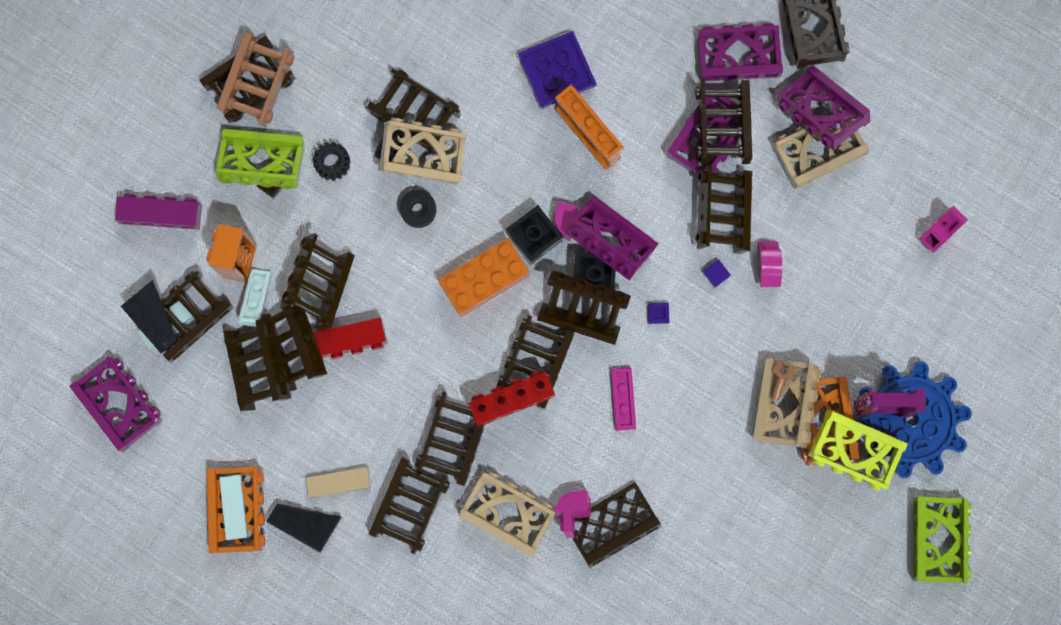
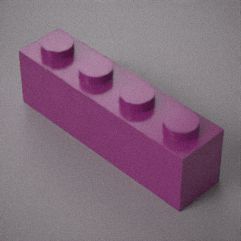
[115,194,202,230]

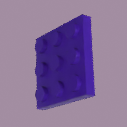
[518,31,597,109]

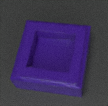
[702,259,731,288]
[648,303,670,324]

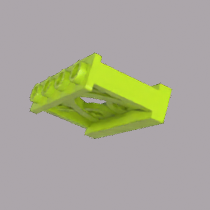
[215,129,305,189]
[913,496,971,583]

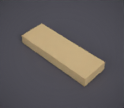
[306,467,371,498]

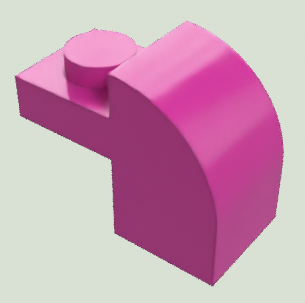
[555,202,585,241]
[919,205,968,253]
[757,241,782,287]
[555,490,591,538]

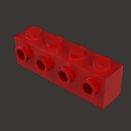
[313,317,388,359]
[468,370,556,427]

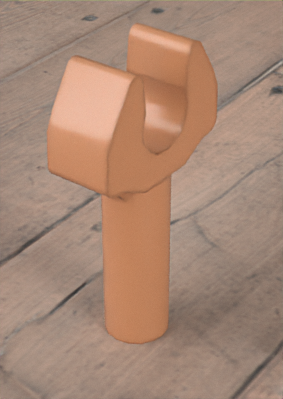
[771,361,795,401]

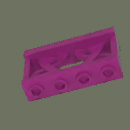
[697,23,783,82]
[777,65,870,151]
[666,86,752,175]
[564,195,659,280]
[69,356,162,452]
[854,389,925,418]

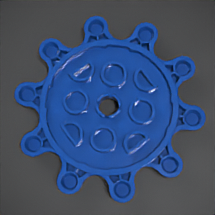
[856,361,972,478]

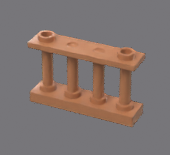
[216,32,295,127]

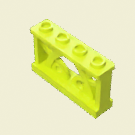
[808,409,908,491]

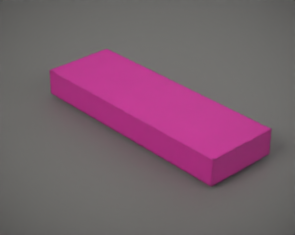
[611,368,636,431]

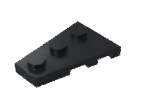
[121,280,178,354]
[266,504,342,554]

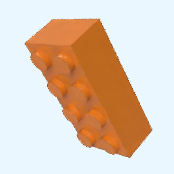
[206,224,257,283]
[438,238,530,318]

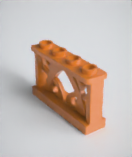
[555,85,624,170]
[792,376,860,466]
[207,467,266,553]

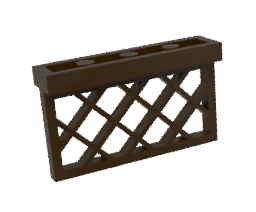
[572,482,661,569]

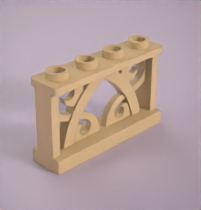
[773,108,870,190]
[378,118,467,184]
[753,358,821,448]
[459,471,556,557]

